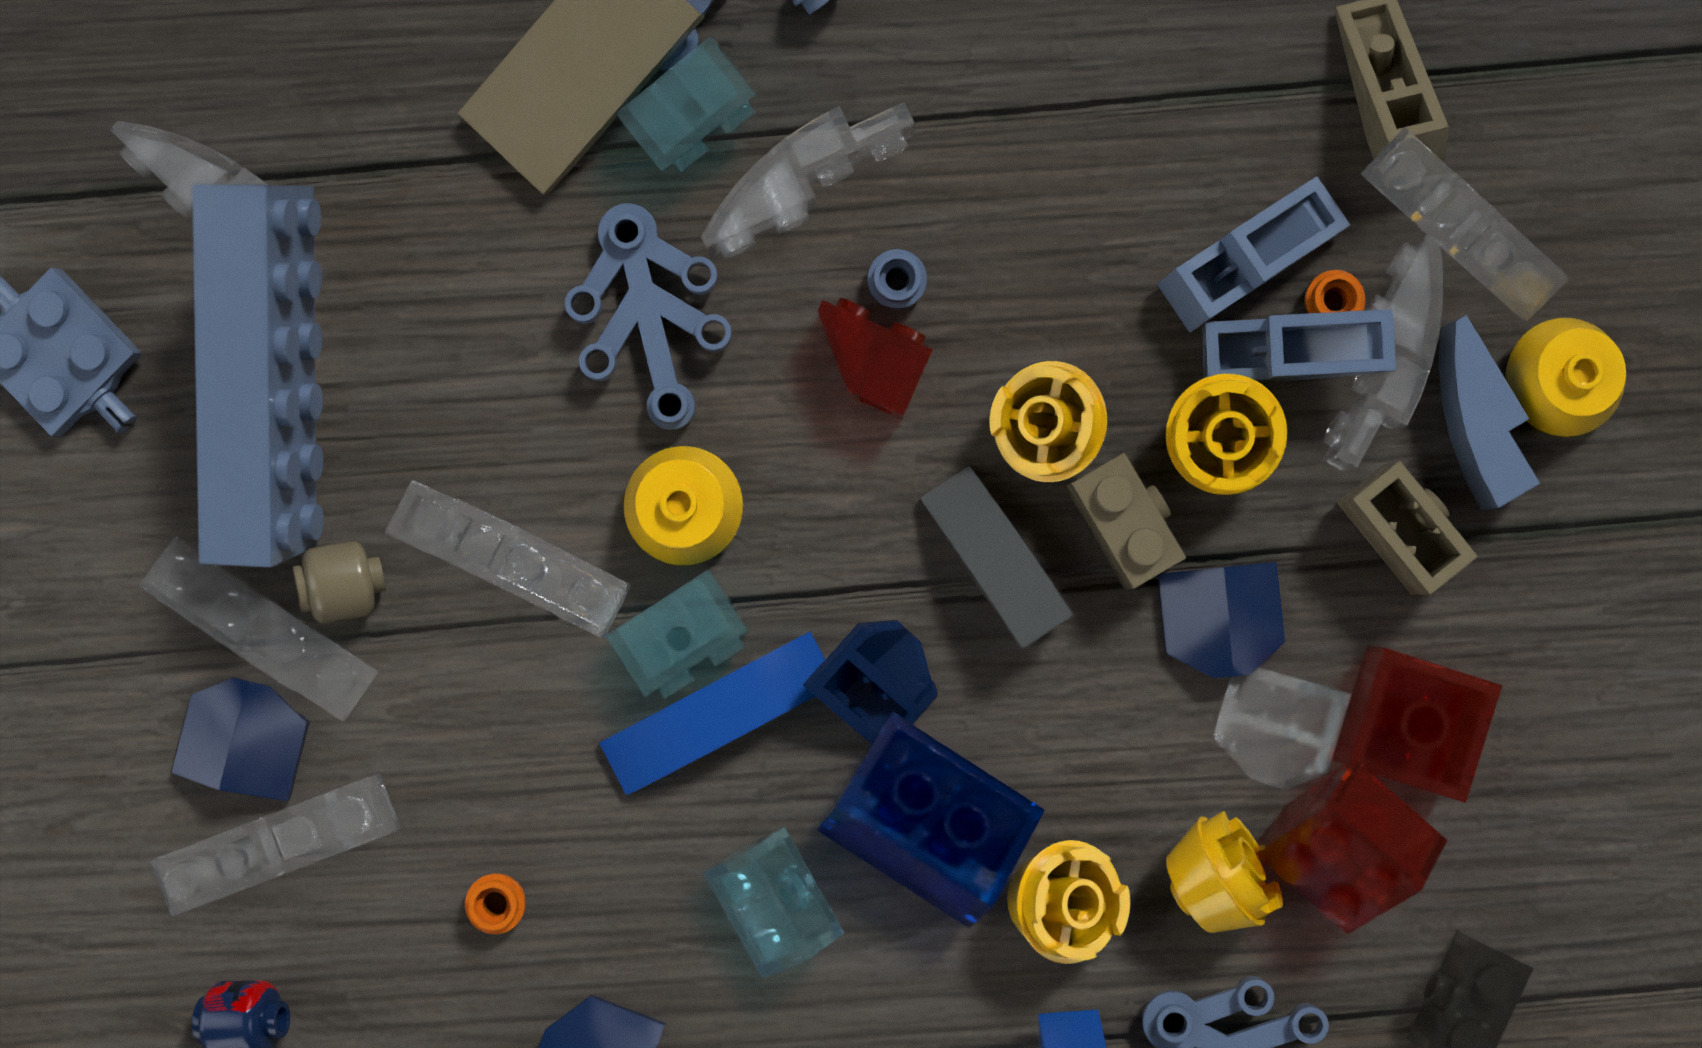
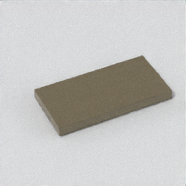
[457,0,704,195]

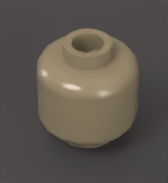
[292,540,385,624]

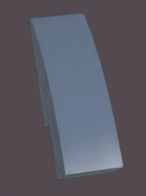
[1157,176,1350,333]
[1201,309,1396,383]
[1438,315,1540,511]

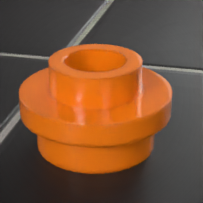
[1304,270,1366,314]
[465,873,526,935]

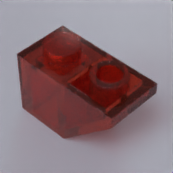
[818,298,933,420]

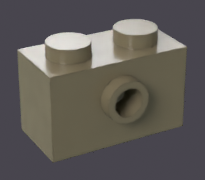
[1065,453,1186,589]
[1336,461,1478,595]

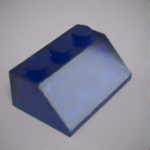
[817,712,1045,928]

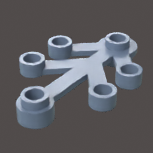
[565,203,732,431]
[1142,976,1329,1048]

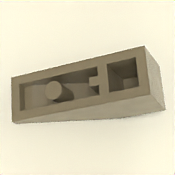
[1335,0,1449,186]

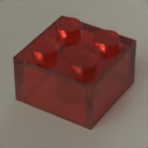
[1332,646,1502,803]
[1256,758,1448,934]

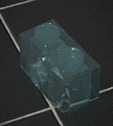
[616,36,759,172]
[606,570,750,699]
[703,827,844,979]

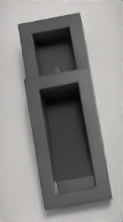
[919,466,1073,649]

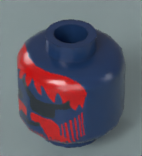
[192,980,290,1048]

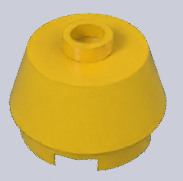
[1505,318,1626,437]
[989,361,1107,482]
[1166,374,1287,495]
[624,446,743,565]
[1166,811,1283,933]
[1007,840,1130,964]

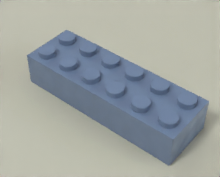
[192,184,324,567]

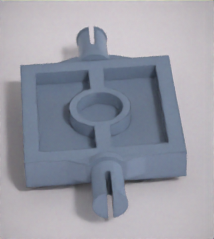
[0,267,143,437]

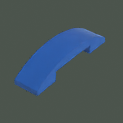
[599,631,825,796]

